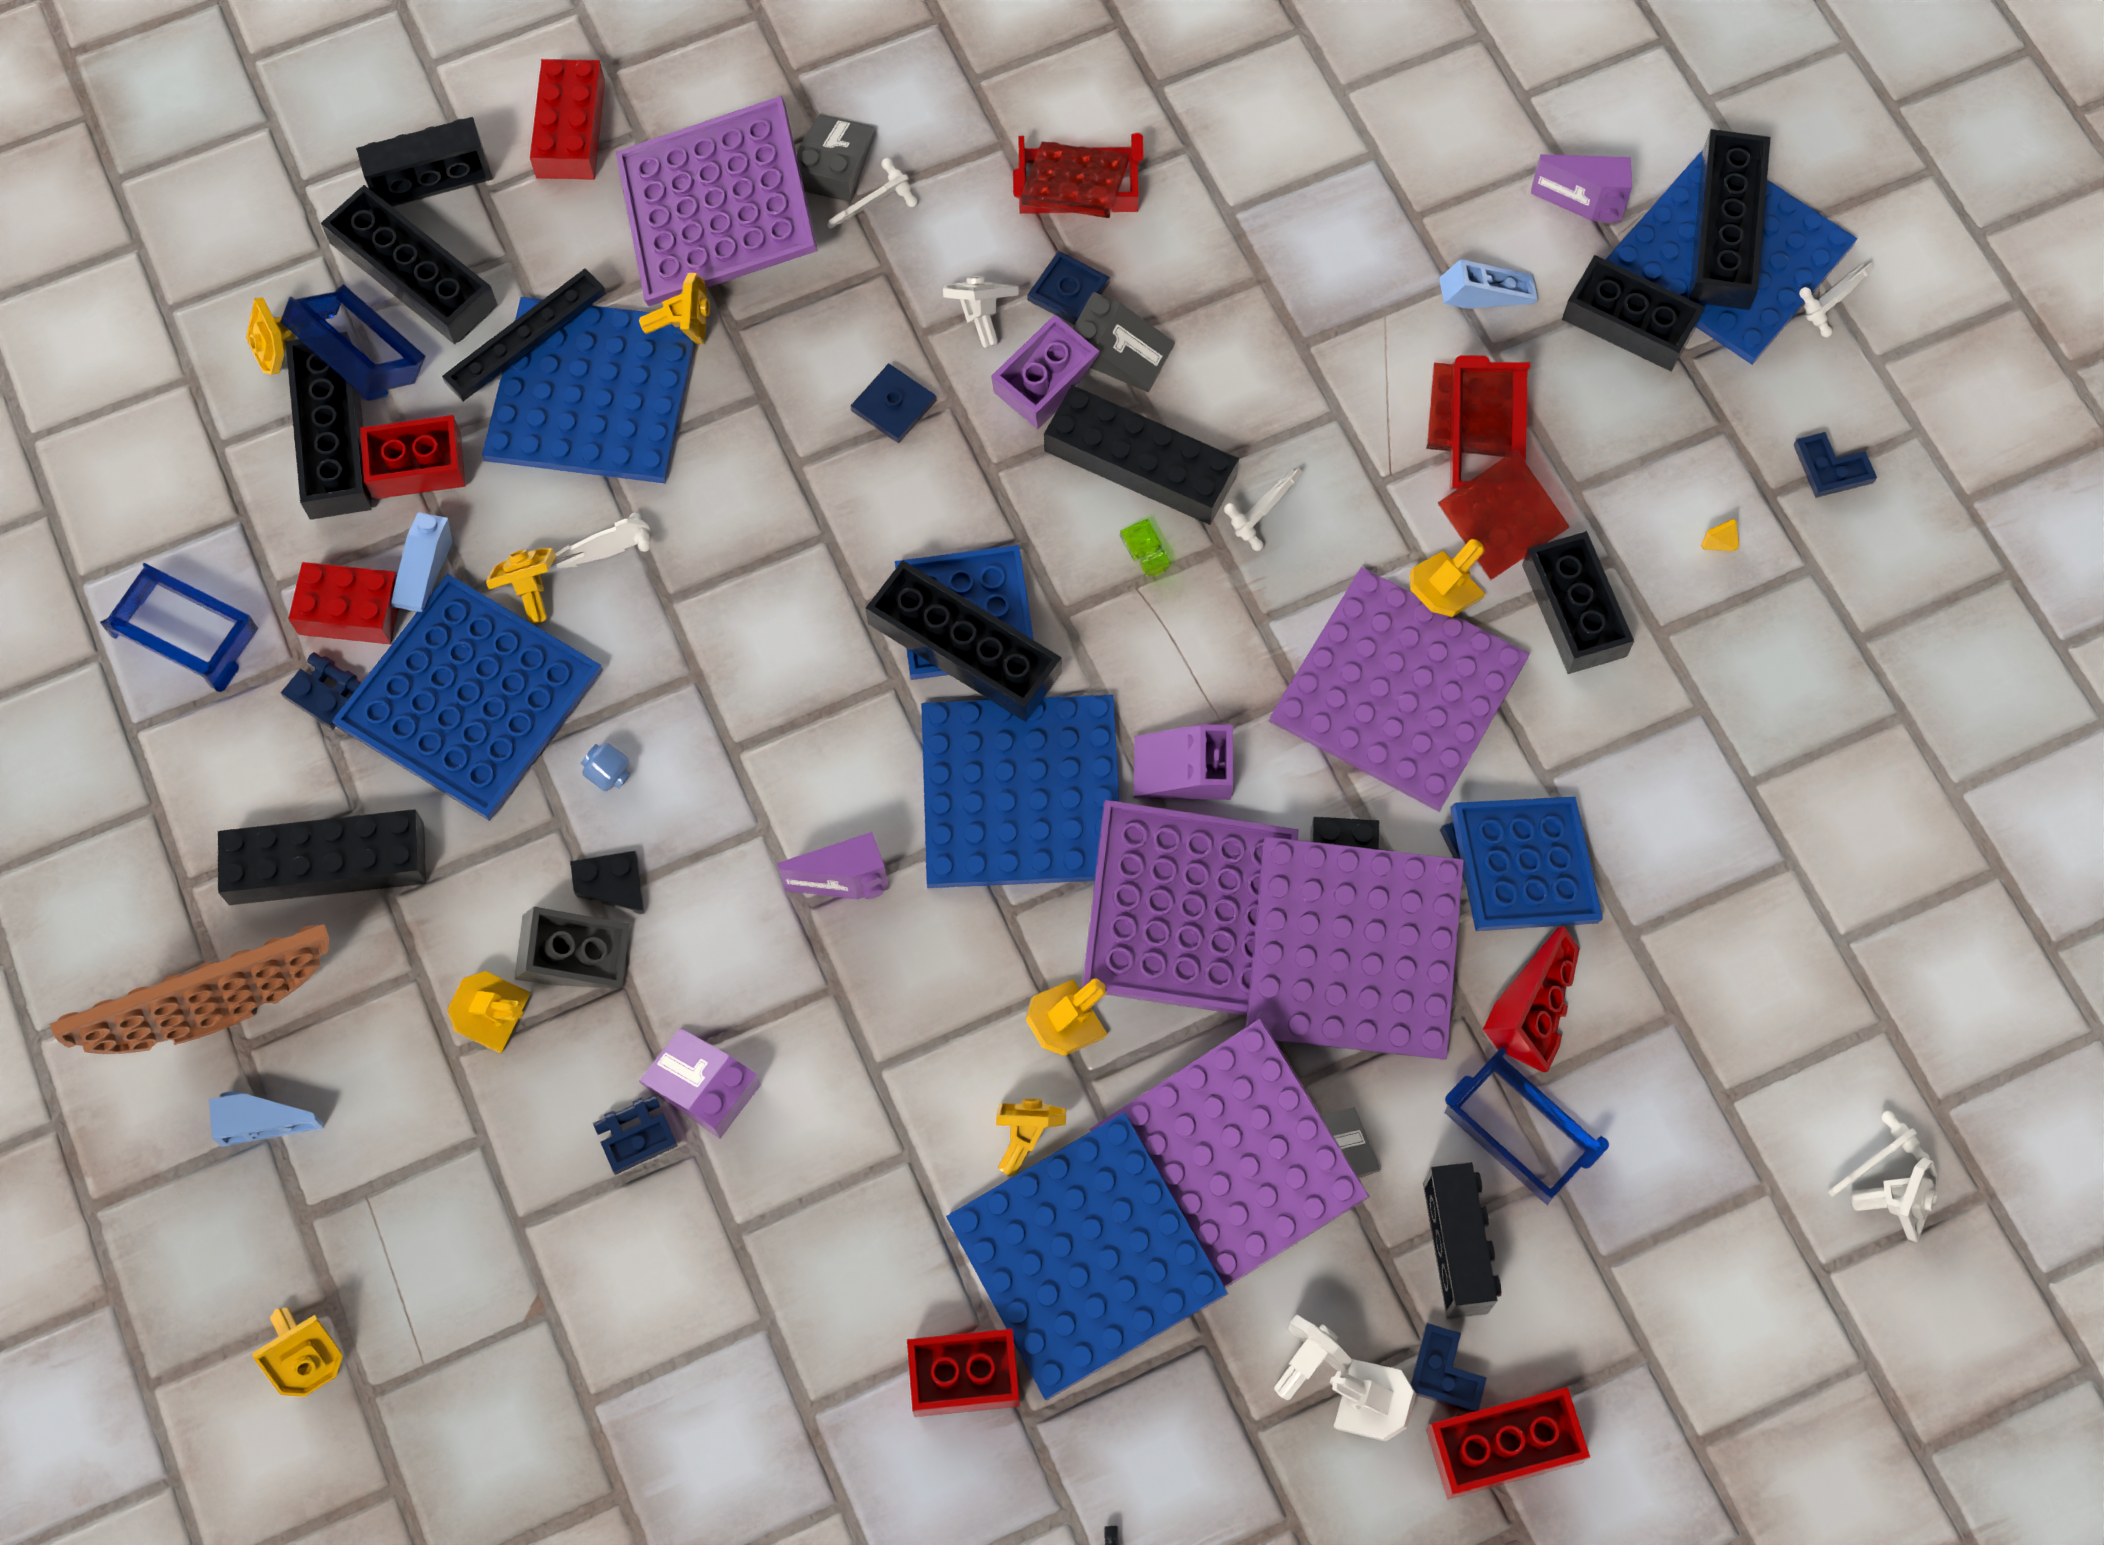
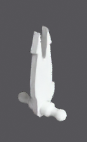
[827,158,917,229]
[1799,262,1874,338]
[1224,467,1302,551]
[555,512,651,568]
[1828,1111,1930,1197]

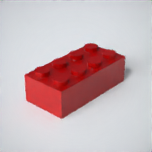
[530,59,605,180]
[1426,1387,1590,1500]

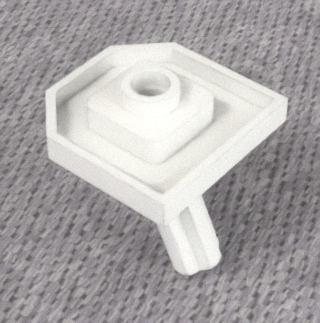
[943,276,1019,348]
[1851,1158,1938,1242]
[1274,1314,1352,1400]
[1330,1359,1416,1442]

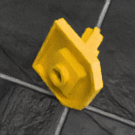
[639,273,710,344]
[246,297,313,375]
[1410,539,1486,617]
[486,548,556,625]
[447,971,531,1053]
[1025,978,1108,1056]
[996,1098,1067,1177]
[252,1307,343,1397]

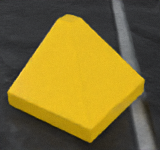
[1701,519,1739,551]

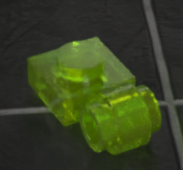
[1120,519,1170,577]

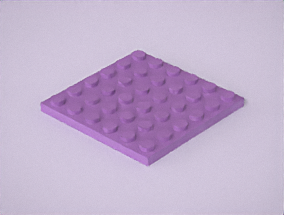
[616,96,818,307]
[1269,567,1530,812]
[1081,800,1299,1016]
[1246,837,1464,1060]
[1090,1019,1370,1288]

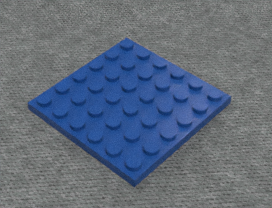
[1606,150,1858,365]
[482,297,695,484]
[332,573,603,821]
[921,695,1119,888]
[946,1112,1228,1401]

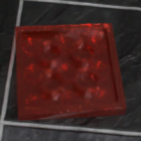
[1021,141,1129,218]
[1426,362,1513,458]
[1437,449,1570,581]

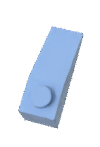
[1439,259,1538,309]
[391,512,453,612]
[209,1091,323,1147]

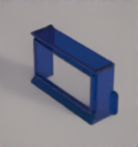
[280,284,426,401]
[100,563,258,692]
[1444,1047,1609,1205]

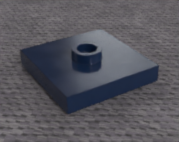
[1027,251,1110,325]
[850,363,937,443]

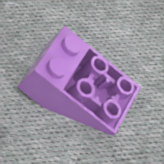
[1134,724,1233,800]

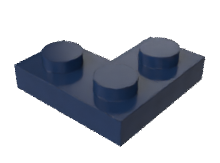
[1794,432,1877,498]
[1410,1323,1487,1412]

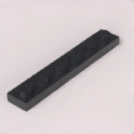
[442,268,606,402]

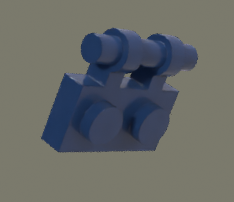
[280,652,361,730]
[593,1095,678,1175]

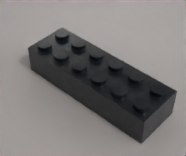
[1689,129,1771,310]
[321,185,497,345]
[285,331,372,520]
[1044,385,1239,525]
[865,560,1062,722]
[218,809,426,906]

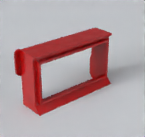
[1013,133,1144,214]
[1450,355,1531,495]

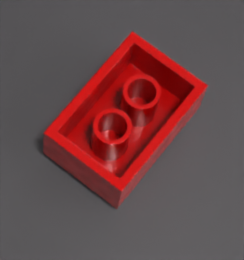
[360,415,466,500]
[288,562,399,645]
[907,1329,1020,1417]

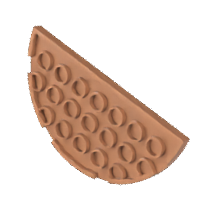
[50,924,330,1054]

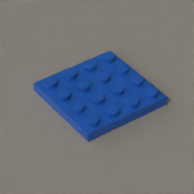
[895,545,1034,680]
[1450,796,1603,931]

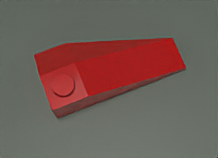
[1483,926,1580,1072]

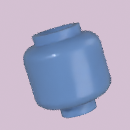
[581,743,631,791]

